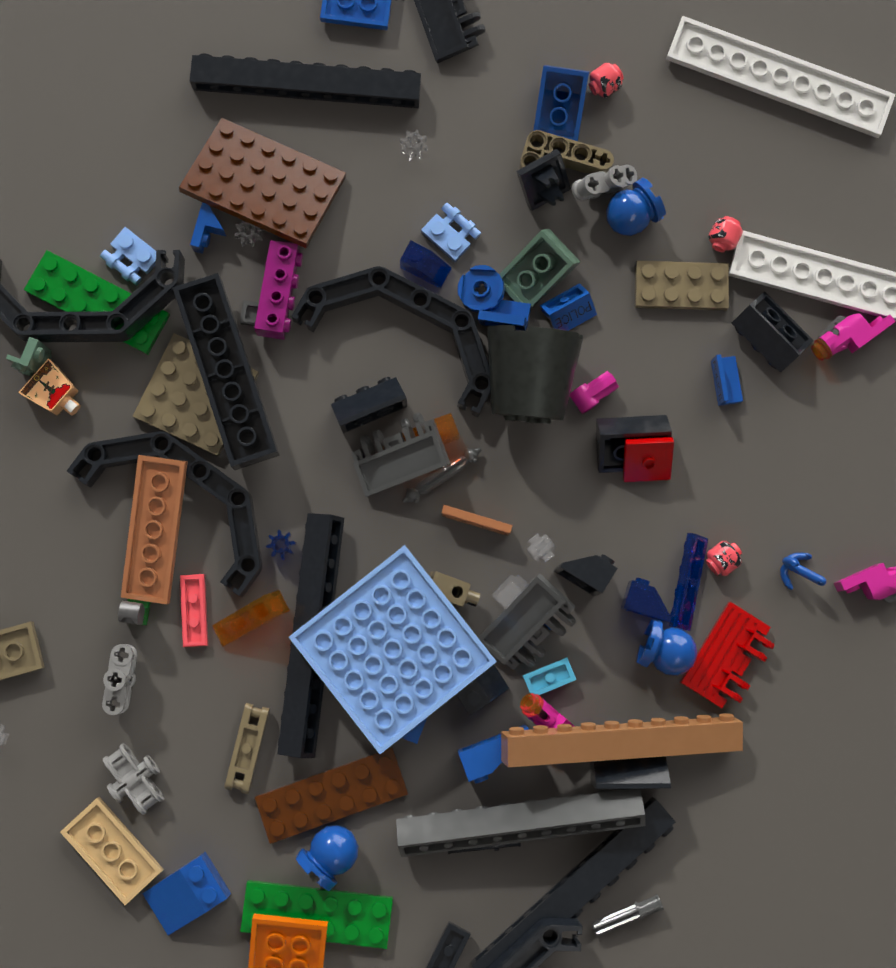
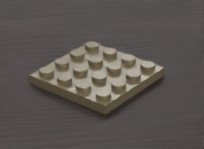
[133,333,259,457]

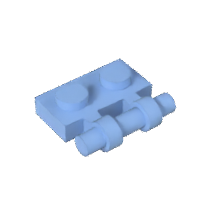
[421,203,481,262]
[100,227,156,285]

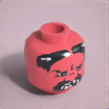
[588,63,624,98]
[708,216,743,253]
[706,541,742,576]

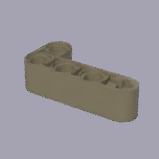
[519,130,614,174]

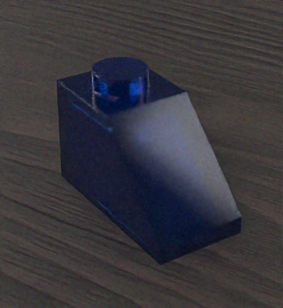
[400,240,452,288]
[621,578,671,623]

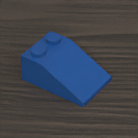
[533,65,589,141]
[458,724,529,784]
[142,852,231,935]

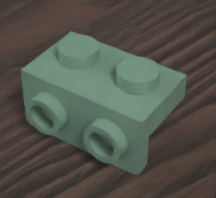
[6,337,52,377]

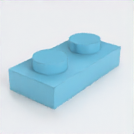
[522,657,576,698]

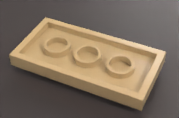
[60,797,164,905]

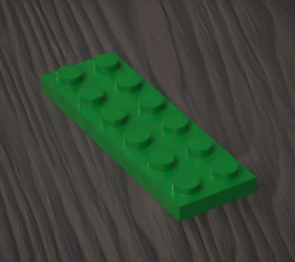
[24,250,170,355]
[240,880,393,949]

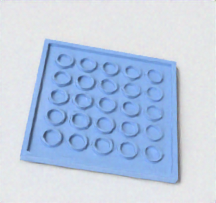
[289,545,497,754]

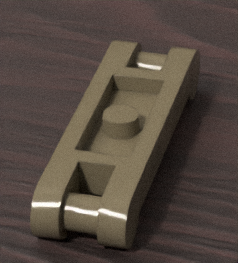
[225,703,270,794]

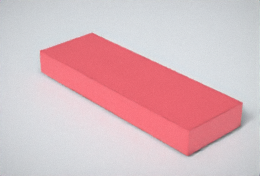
[180,574,208,647]

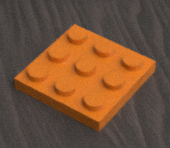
[248,914,328,968]

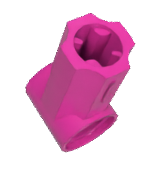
[569,371,619,414]

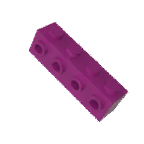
[254,240,303,340]

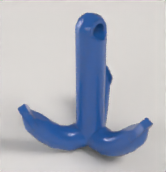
[780,553,826,590]

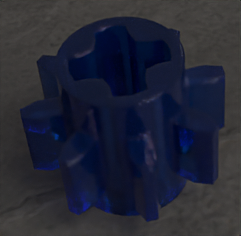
[266,530,297,560]

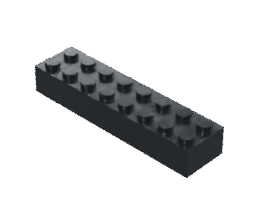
[172,273,280,470]

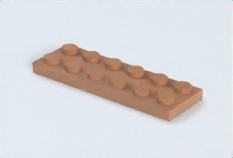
[121,455,188,604]

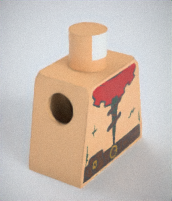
[18,358,81,416]

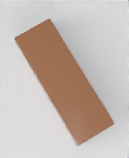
[441,505,512,536]

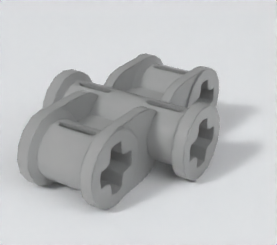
[572,164,637,201]
[102,644,138,715]
[103,743,164,815]

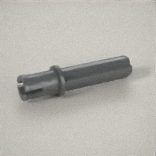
[592,894,664,936]

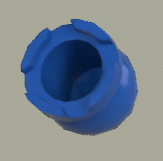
[606,177,666,236]
[636,620,698,676]
[296,825,359,891]

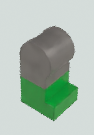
[118,599,151,625]

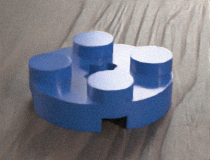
[458,265,505,313]

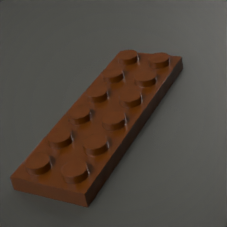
[255,747,408,844]

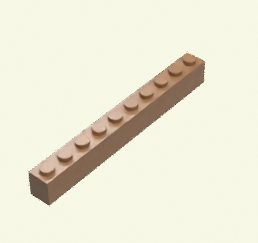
[501,713,743,767]

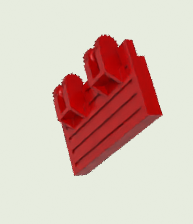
[680,602,775,708]

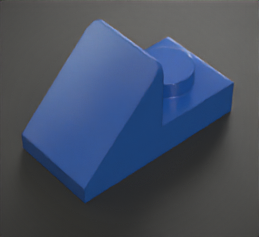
[190,202,226,254]

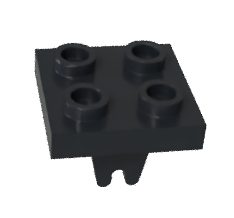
[516,149,571,211]

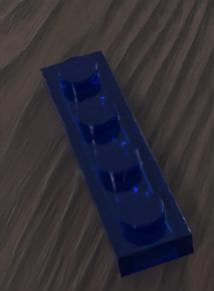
[669,533,708,631]

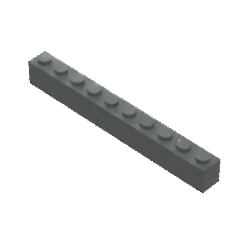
[396,789,645,857]

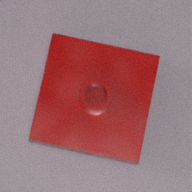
[623,437,674,482]

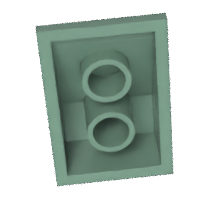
[499,229,580,308]

